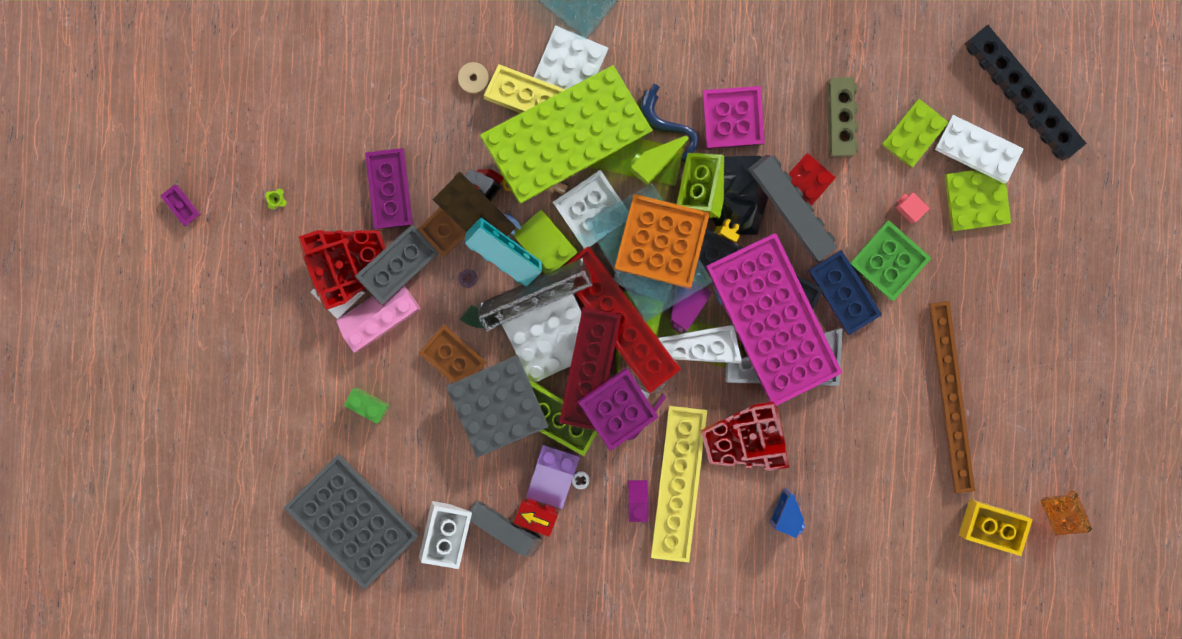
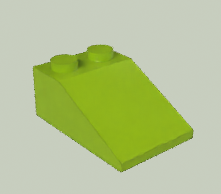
[630,136,689,186]
[677,153,724,218]
[514,209,578,277]

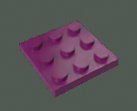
[577,368,659,451]

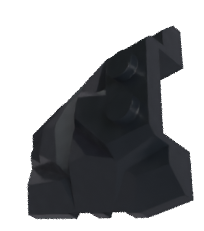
[712,156,768,235]

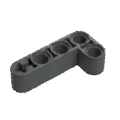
[469,500,542,557]

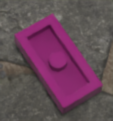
[161,184,201,227]

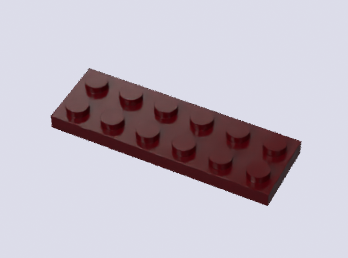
[559,307,621,431]

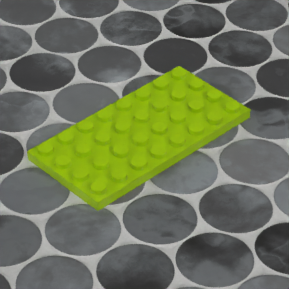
[480,65,653,204]

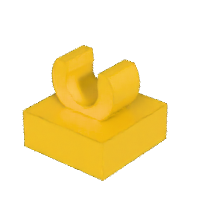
[714,219,740,242]

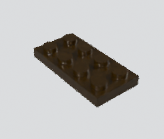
[432,172,516,236]

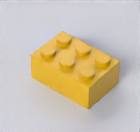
[958,499,1033,556]

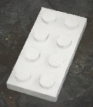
[935,115,1023,184]

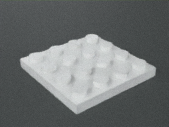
[498,282,582,382]

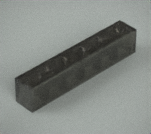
[478,258,592,331]

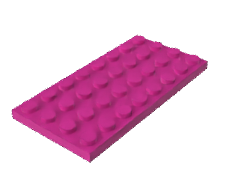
[705,233,842,406]

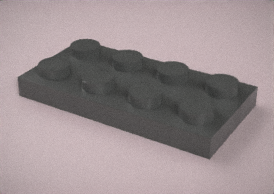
[355,225,438,305]

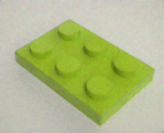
[881,99,949,168]

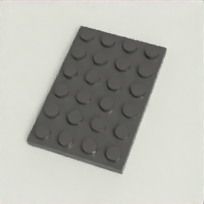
[284,453,420,589]

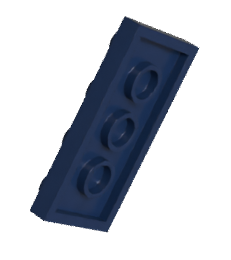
[808,250,882,335]

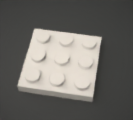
[534,25,608,90]
[553,170,629,249]

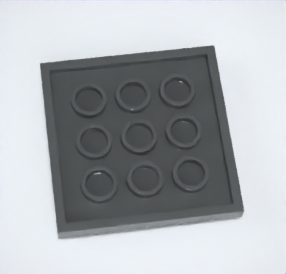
[446,355,549,458]

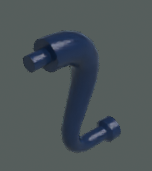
[639,83,698,162]

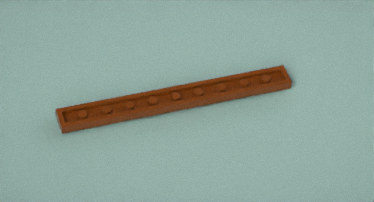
[929,301,975,494]

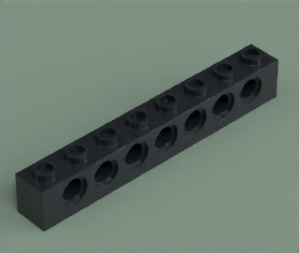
[964,25,1087,161]

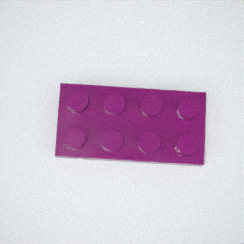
[365,148,413,229]

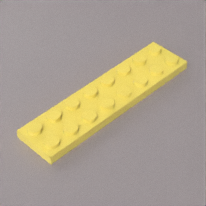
[651,405,707,563]

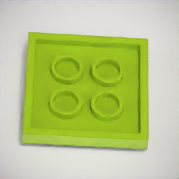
[944,170,1011,232]

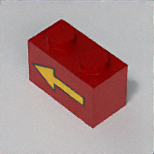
[514,498,558,537]

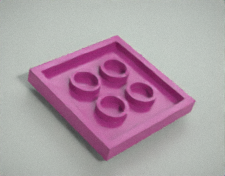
[702,86,765,149]

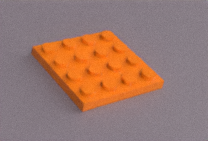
[614,194,710,289]

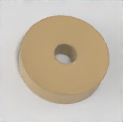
[458,62,489,94]

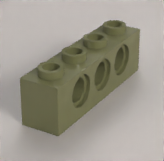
[827,77,858,158]

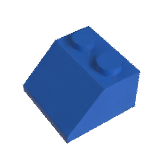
[770,487,805,538]

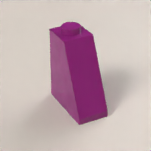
[669,280,712,333]

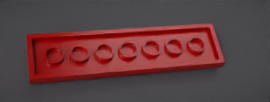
[558,246,682,393]

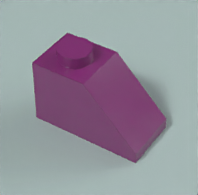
[628,480,648,522]

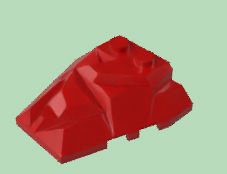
[298,230,386,310]
[701,401,790,471]

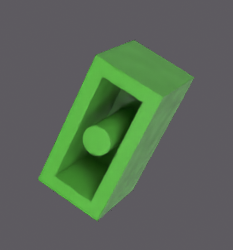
[344,387,390,424]

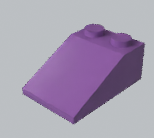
[526,443,580,509]

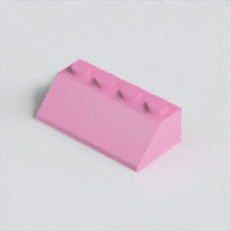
[336,285,421,353]

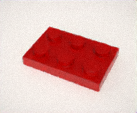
[789,153,836,206]

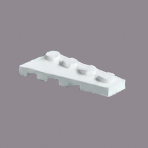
[659,325,741,363]

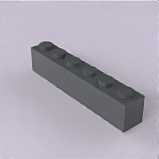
[748,155,837,262]

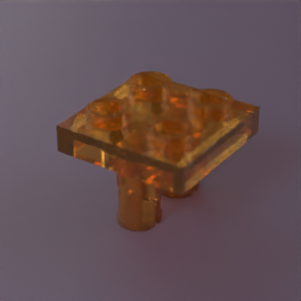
[1040,491,1092,536]

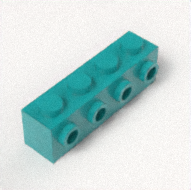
[465,218,542,287]

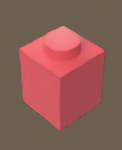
[895,192,930,223]

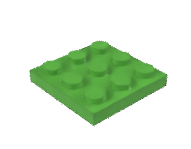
[850,220,931,301]

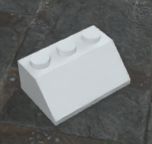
[419,501,472,569]

